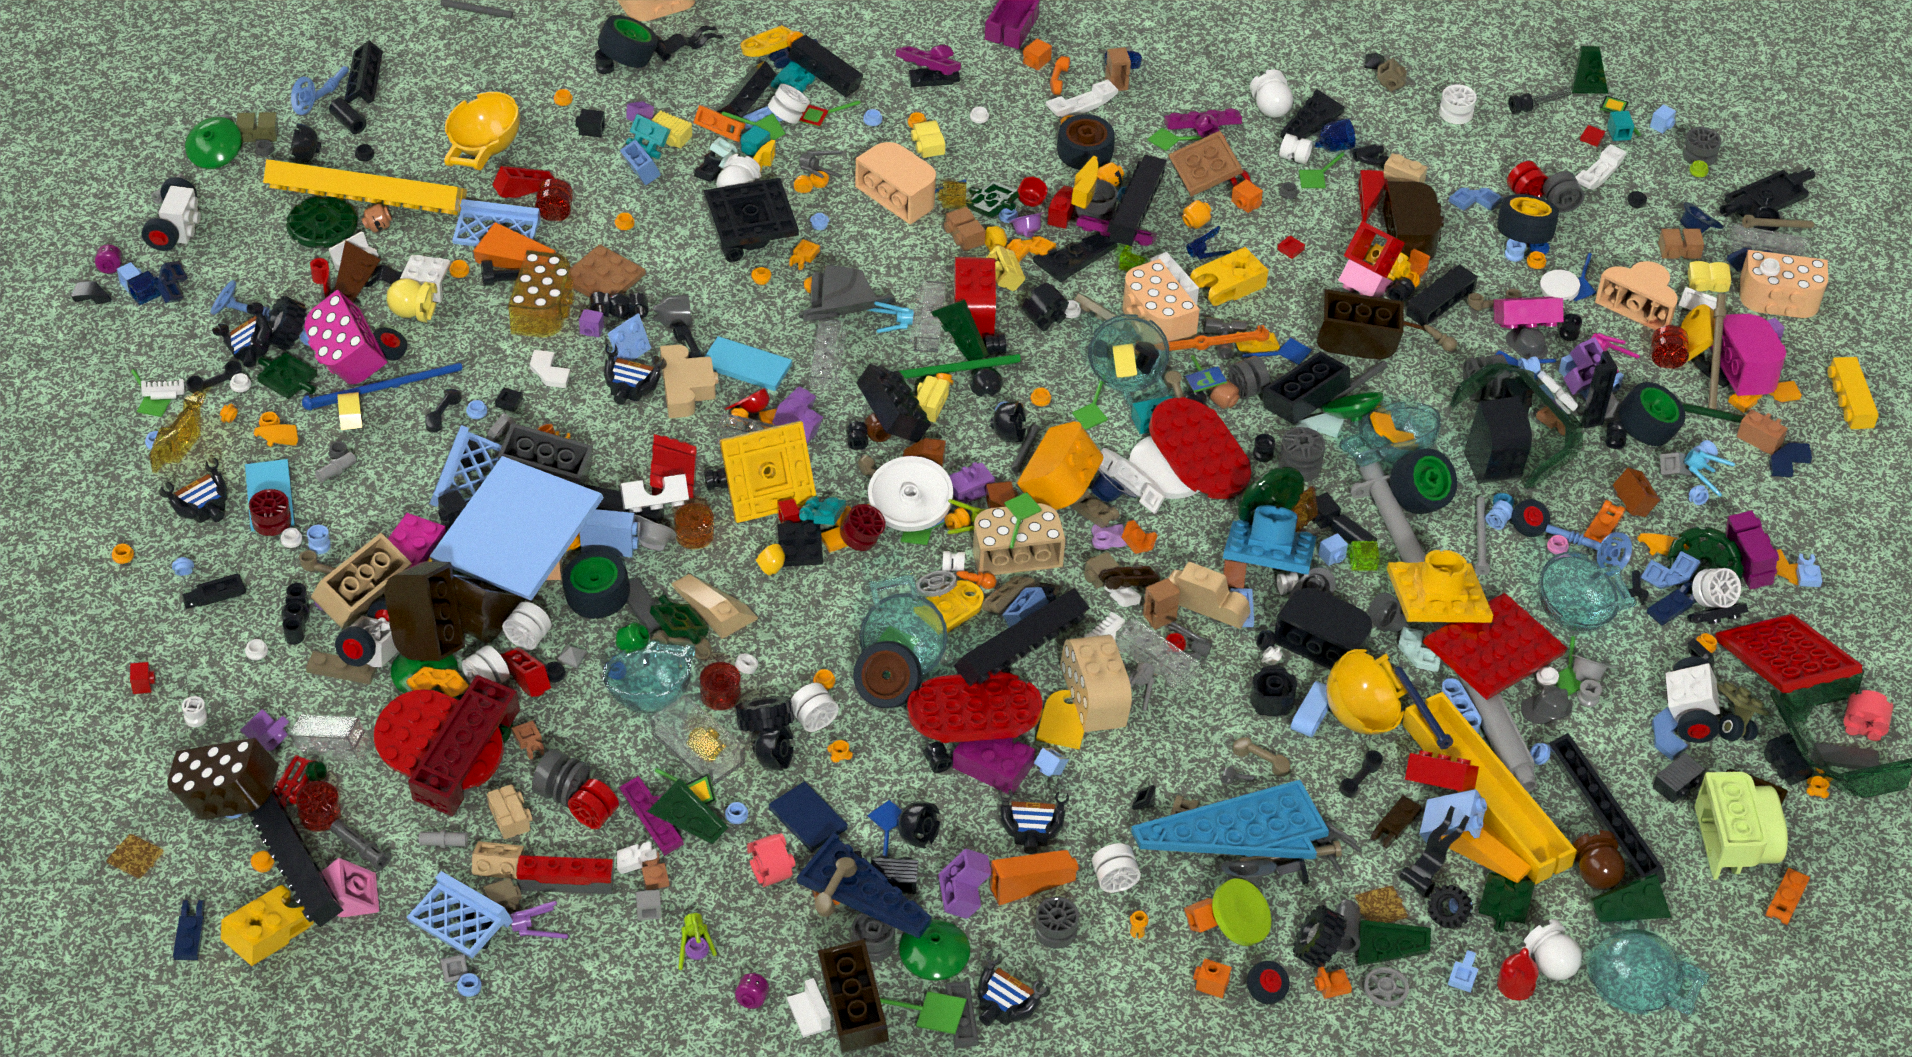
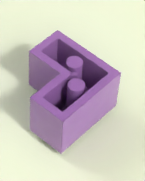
[1563,337,1603,395]
[772,386,823,444]
[938,848,991,919]

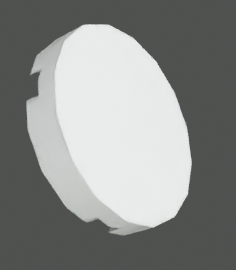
[1540,270,1580,301]

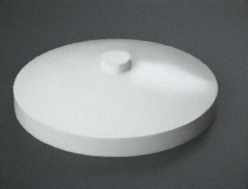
[1129,436,1200,499]
[868,456,953,532]

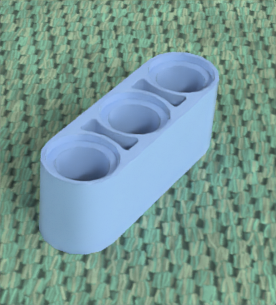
[1441,678,1482,733]
[1291,681,1330,738]

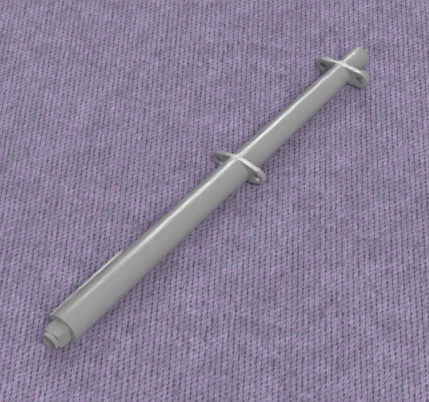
[1350,459,1537,792]

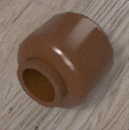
[865,413,892,442]

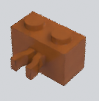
[1613,467,1661,517]

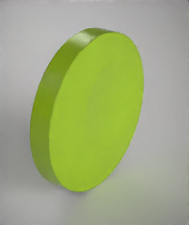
[1212,878,1271,946]

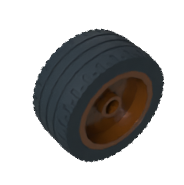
[1057,114,1115,170]
[853,641,922,709]

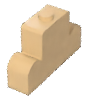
[660,345,718,418]
[1168,562,1251,629]

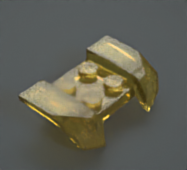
[149,391,206,473]

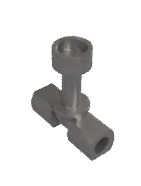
[1205,317,1246,359]

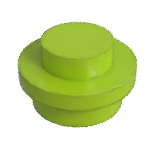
[1689,160,1709,177]

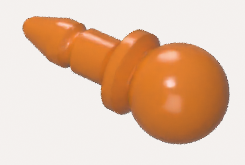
[956,571,997,589]

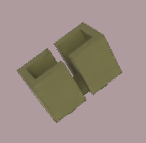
[236,112,279,142]

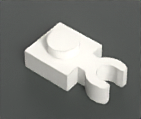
[1104,585,1141,607]

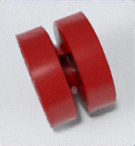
[1507,161,1548,197]
[568,779,619,830]

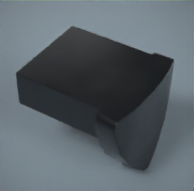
[1135,341,1159,375]
[1687,638,1714,666]
[1274,858,1309,885]

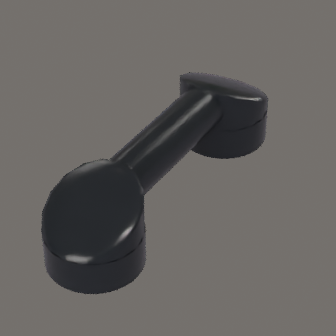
[673,324,701,358]
[186,361,242,395]
[425,389,462,432]
[1339,750,1383,798]

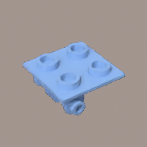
[607,313,651,361]

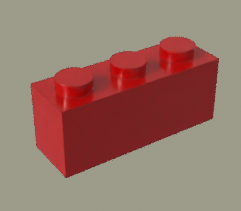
[1405,750,1479,792]

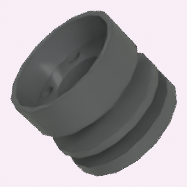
[1074,179,1118,223]
[1463,354,1510,400]
[1278,427,1325,482]
[532,749,590,808]

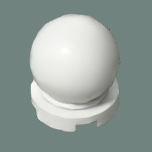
[1250,69,1294,118]
[716,154,762,188]
[1521,919,1582,981]

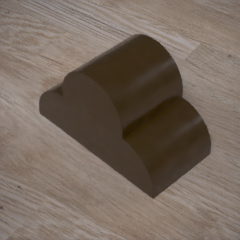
[453,575,526,643]

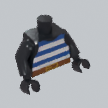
[212,302,272,368]
[604,344,667,405]
[159,458,227,523]
[998,788,1069,854]
[977,950,1050,1026]

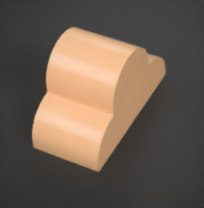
[1595,261,1678,335]

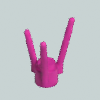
[1591,333,1640,373]

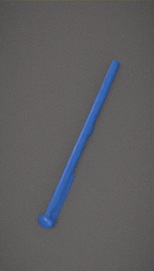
[302,363,462,411]

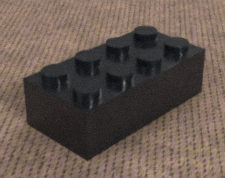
[1263,351,1351,425]
[856,364,931,443]

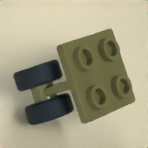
[1717,681,1770,741]

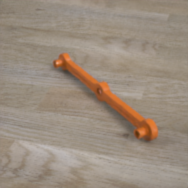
[1134,325,1270,357]

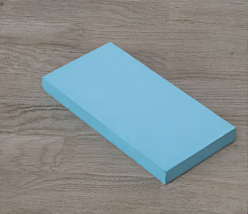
[705,336,792,391]
[245,459,295,531]

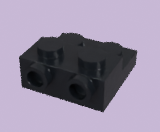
[777,519,823,567]

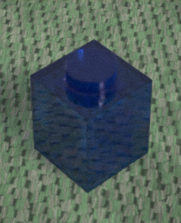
[127,271,161,306]

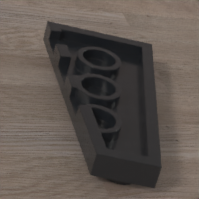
[1280,89,1345,140]

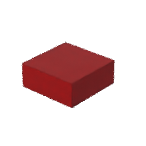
[1580,125,1606,147]
[1277,235,1305,259]

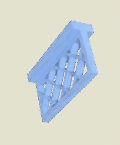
[452,199,541,246]
[429,425,502,507]
[406,871,513,959]

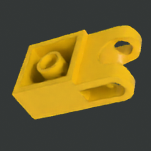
[1190,247,1269,306]
[221,885,314,966]

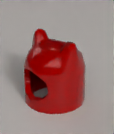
[1497,948,1539,1001]

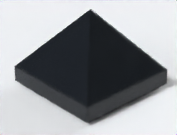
[1365,53,1384,70]
[1132,785,1156,810]

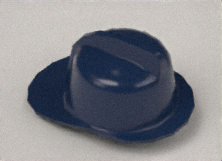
[1680,202,1724,233]
[1091,469,1137,502]

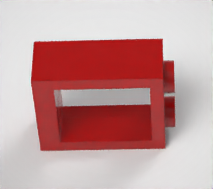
[1344,221,1405,278]

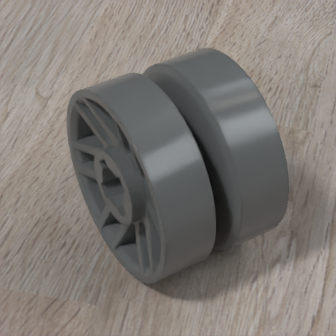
[1682,127,1722,166]
[1543,171,1585,213]
[1229,356,1270,399]
[1035,897,1079,949]
[852,913,895,962]

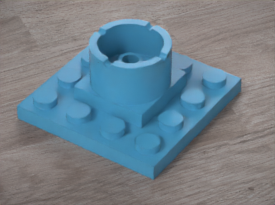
[1223,505,1317,575]

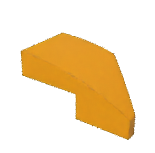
[253,424,298,447]
[1637,533,1678,556]

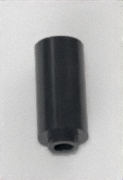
[329,98,366,134]
[1331,514,1377,555]

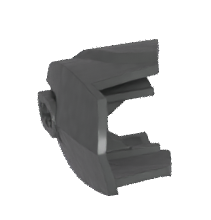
[798,265,896,322]

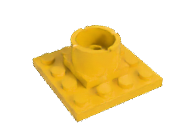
[719,421,816,523]
[1387,550,1493,623]

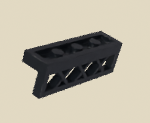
[345,40,383,104]
[1581,351,1618,428]

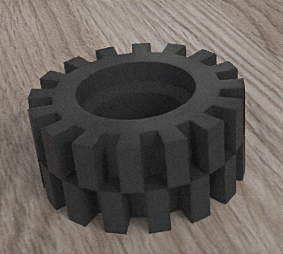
[1427,884,1473,929]

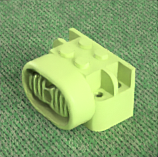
[1695,772,1788,880]

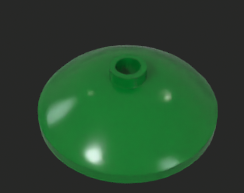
[185,117,242,169]
[1322,392,1384,422]
[391,654,458,693]
[899,919,970,981]

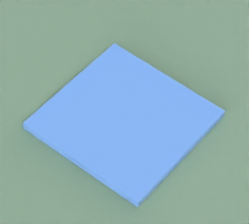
[429,456,604,600]

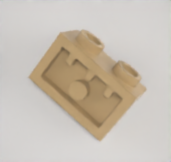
[472,841,524,879]

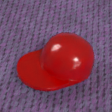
[725,388,770,413]

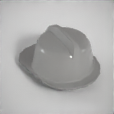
[634,515,677,552]
[1572,655,1617,682]

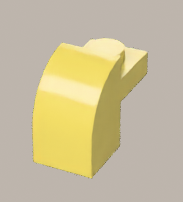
[1112,343,1137,378]
[337,392,363,430]

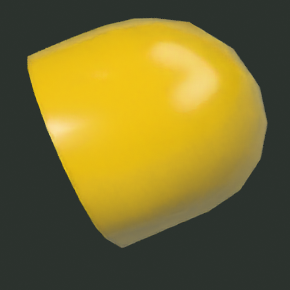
[985,226,1007,252]
[756,544,785,576]

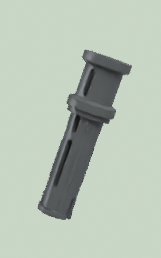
[330,819,391,871]

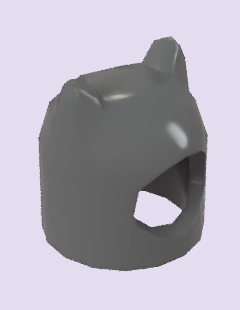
[653,294,692,328]

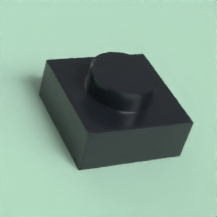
[495,387,523,412]

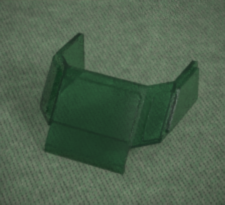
[1450,362,1584,490]
[1770,668,1912,798]

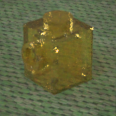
[939,181,967,209]
[686,726,727,763]

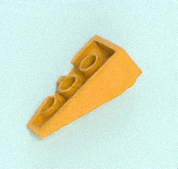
[1441,822,1531,883]

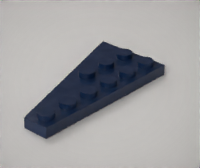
[797,832,932,939]

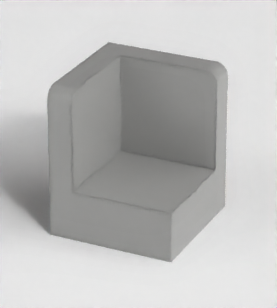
[1660,452,1692,476]

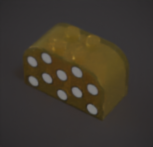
[508,250,574,338]

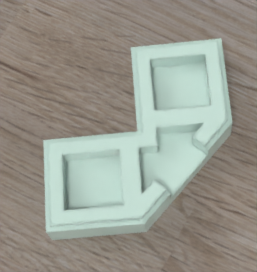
[709,137,738,169]
[1296,413,1344,438]
[1398,627,1441,672]

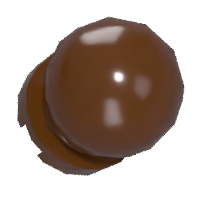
[1572,830,1625,890]

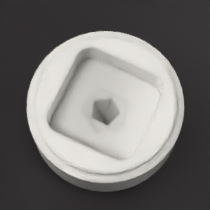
[735,653,758,674]

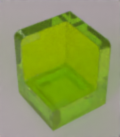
[1119,245,1145,272]
[1349,541,1380,571]

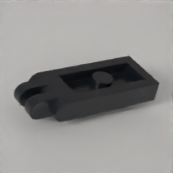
[909,69,960,87]
[1687,602,1748,624]

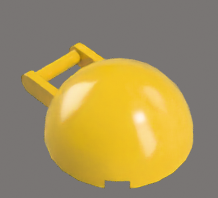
[444,92,520,170]
[1326,649,1408,735]

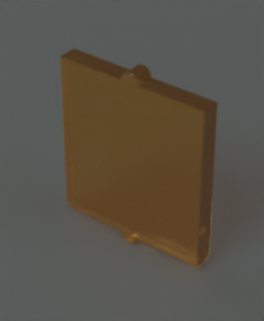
[1292,486,1318,532]
[106,834,164,879]
[1355,885,1408,923]

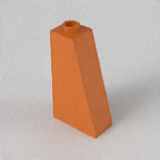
[473,222,557,276]
[990,850,1079,906]

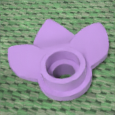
[1091,524,1127,550]

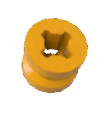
[944,507,971,530]

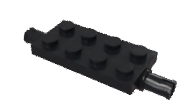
[1720,167,1815,217]

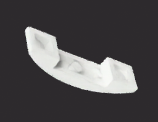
[1045,80,1118,117]
[1576,144,1627,190]
[1099,448,1166,514]

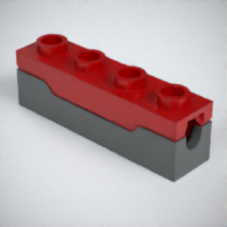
[516,855,614,894]

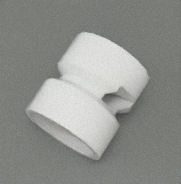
[1279,134,1313,165]

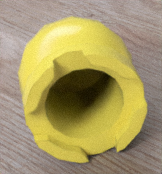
[386,278,437,323]

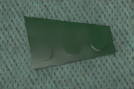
[1571,46,1609,94]
[930,299,989,361]
[646,778,729,844]
[1590,873,1672,922]
[1357,920,1431,966]

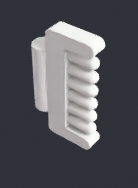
[141,379,184,400]
[1085,612,1126,641]

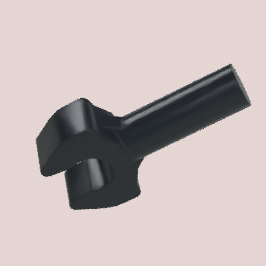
[1626,570,1649,605]

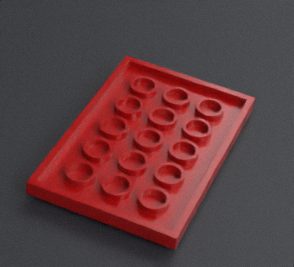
[1423,592,1568,700]
[1715,613,1862,693]

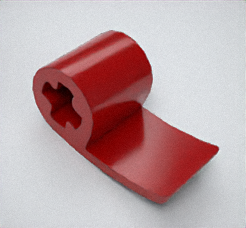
[310,258,331,298]

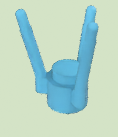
[867,301,914,333]
[1684,449,1735,497]

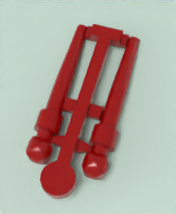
[273,755,316,808]

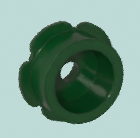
[305,761,327,783]

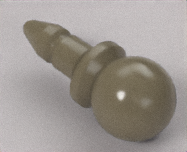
[1424,324,1457,351]

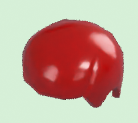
[1017,176,1048,207]

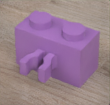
[949,462,995,507]

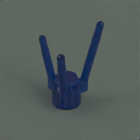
[1186,226,1232,260]

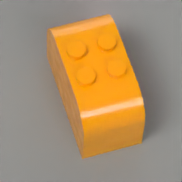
[1017,421,1104,510]

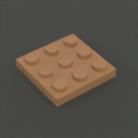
[1168,131,1243,197]
[561,244,646,297]

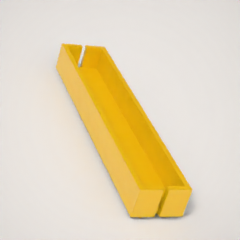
[263,159,467,215]
[1402,692,1577,885]

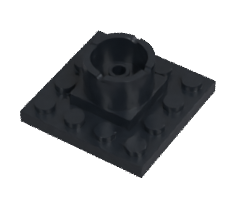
[704,178,799,250]

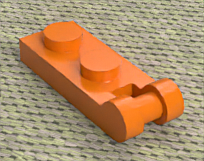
[693,105,746,142]
[1584,500,1626,543]
[1765,867,1810,925]

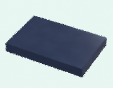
[769,781,848,852]

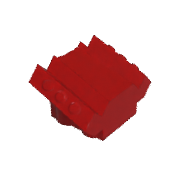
[650,434,697,498]

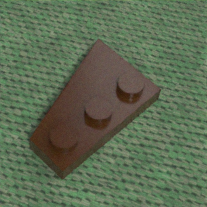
[334,240,381,303]

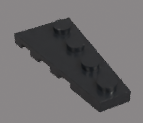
[1033,233,1117,283]

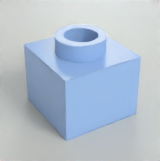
[1650,104,1676,134]
[117,262,144,294]
[1318,533,1348,566]
[1034,748,1069,777]

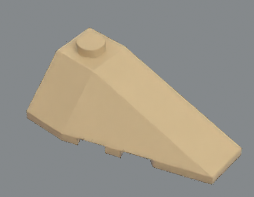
[672,574,758,639]

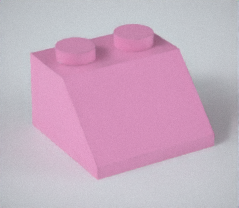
[1338,260,1393,298]
[322,858,379,917]

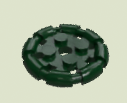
[286,196,358,248]
[1238,466,1305,525]
[1667,527,1744,595]

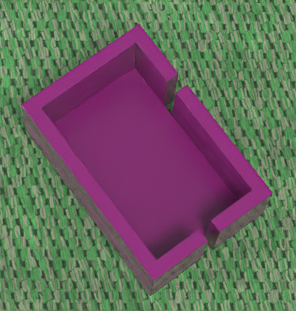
[984,0,1040,49]
[1726,510,1779,590]
[953,738,1035,795]

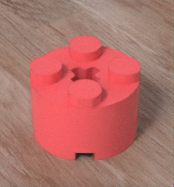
[1844,690,1893,741]
[747,833,795,887]

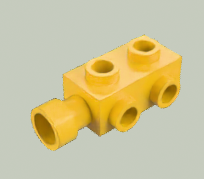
[1364,244,1411,281]

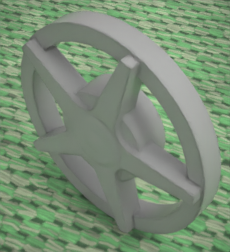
[916,570,957,597]
[1364,967,1409,1008]

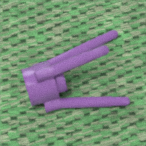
[511,901,568,939]

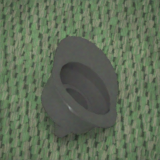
[1506,328,1548,359]
[1290,567,1336,597]
[1368,592,1410,632]
[1521,686,1572,724]
[1221,860,1277,887]

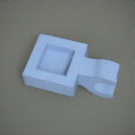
[1448,950,1478,993]

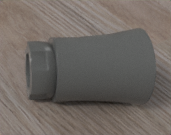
[1335,899,1360,953]

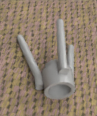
[1129,662,1155,711]

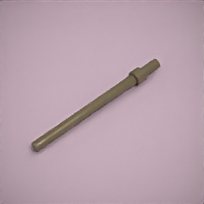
[1708,293,1726,410]

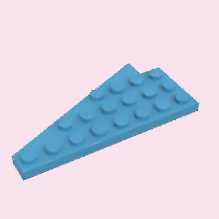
[1131,780,1329,859]

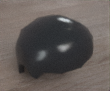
[1753,206,1780,236]
[970,368,1003,397]

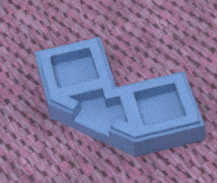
[1449,188,1503,211]
[1640,551,1701,589]
[1652,707,1688,761]

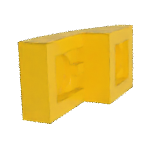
[753,140,776,173]
[1236,331,1280,353]

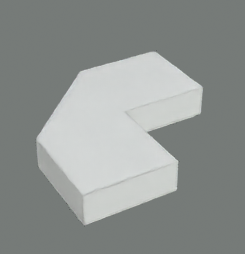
[530,350,570,388]
[1537,371,1578,411]

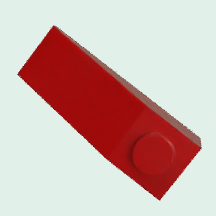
[492,166,558,198]
[1358,170,1387,223]
[1047,185,1075,229]
[501,647,551,697]

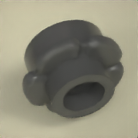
[255,140,274,157]
[1279,182,1298,199]
[328,441,349,459]

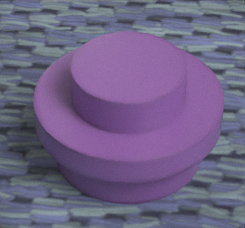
[685,937,709,960]

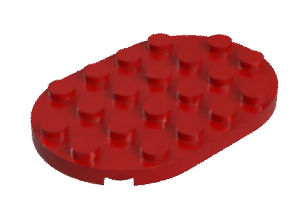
[1149,397,1251,499]
[907,672,1043,743]
[374,689,504,792]

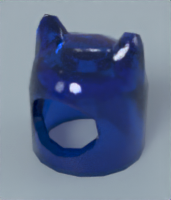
[1315,118,1356,152]

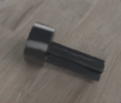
[481,260,523,286]

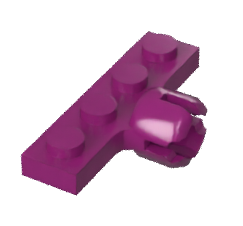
[895,44,961,75]
[1164,108,1242,138]
[1076,215,1157,246]
[619,776,684,856]

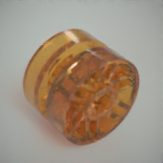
[675,503,714,549]

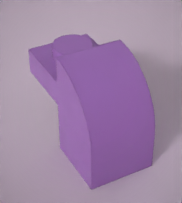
[240,709,289,751]

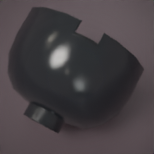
[289,123,321,163]
[990,401,1026,443]
[752,726,794,771]
[897,801,940,849]

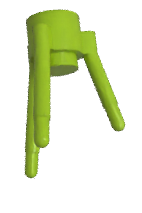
[947,499,986,534]
[678,913,717,970]

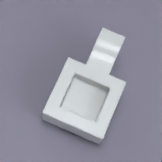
[617,842,657,874]

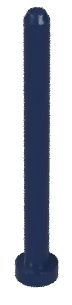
[1394,666,1453,749]

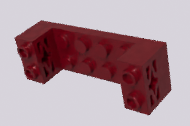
[408,675,520,817]

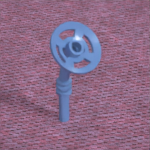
[291,66,349,115]
[210,280,270,318]
[1545,524,1632,574]

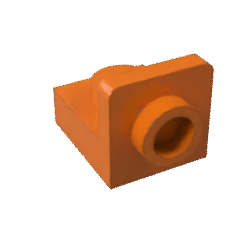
[1408,249,1430,278]
[1121,520,1158,554]
[1314,967,1352,999]

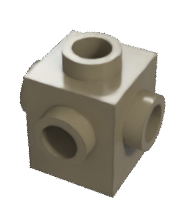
[1377,58,1407,92]

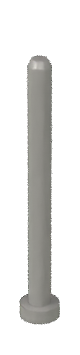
[1475,496,1490,575]

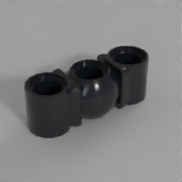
[589,292,649,319]
[281,583,310,645]

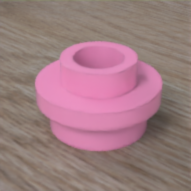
[1547,535,1569,555]

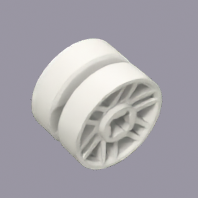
[768,84,810,124]
[1439,84,1477,124]
[1692,568,1741,608]
[502,602,552,650]
[462,645,510,684]
[791,683,839,732]
[1092,843,1141,893]

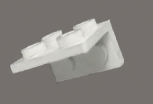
[400,255,450,303]

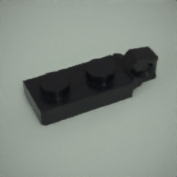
[182,573,246,609]

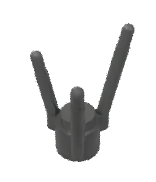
[799,150,843,178]
[1167,621,1213,660]
[1317,821,1362,876]

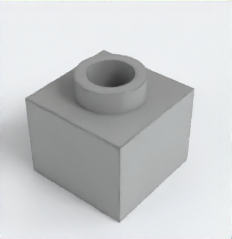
[636,890,661,921]

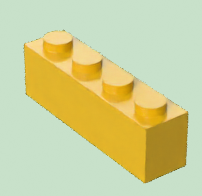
[1827,357,1879,429]

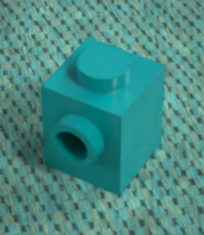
[1607,111,1635,141]
[740,125,770,157]

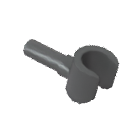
[1221,767,1254,784]

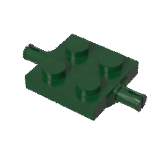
[966,181,1020,218]
[257,353,317,399]
[649,595,709,645]
[1479,872,1535,933]

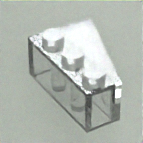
[289,715,375,768]

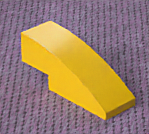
[1071,156,1098,209]

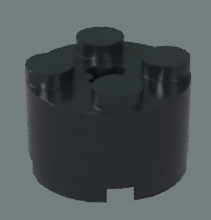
[1022,283,1069,331]
[1250,665,1297,717]

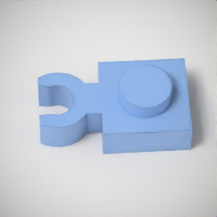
[1796,553,1822,587]

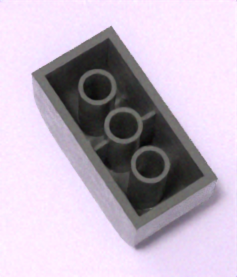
[498,423,593,486]

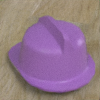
[1009,212,1045,238]

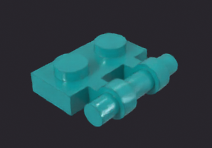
[771,61,816,93]
[626,114,671,159]
[799,496,846,525]

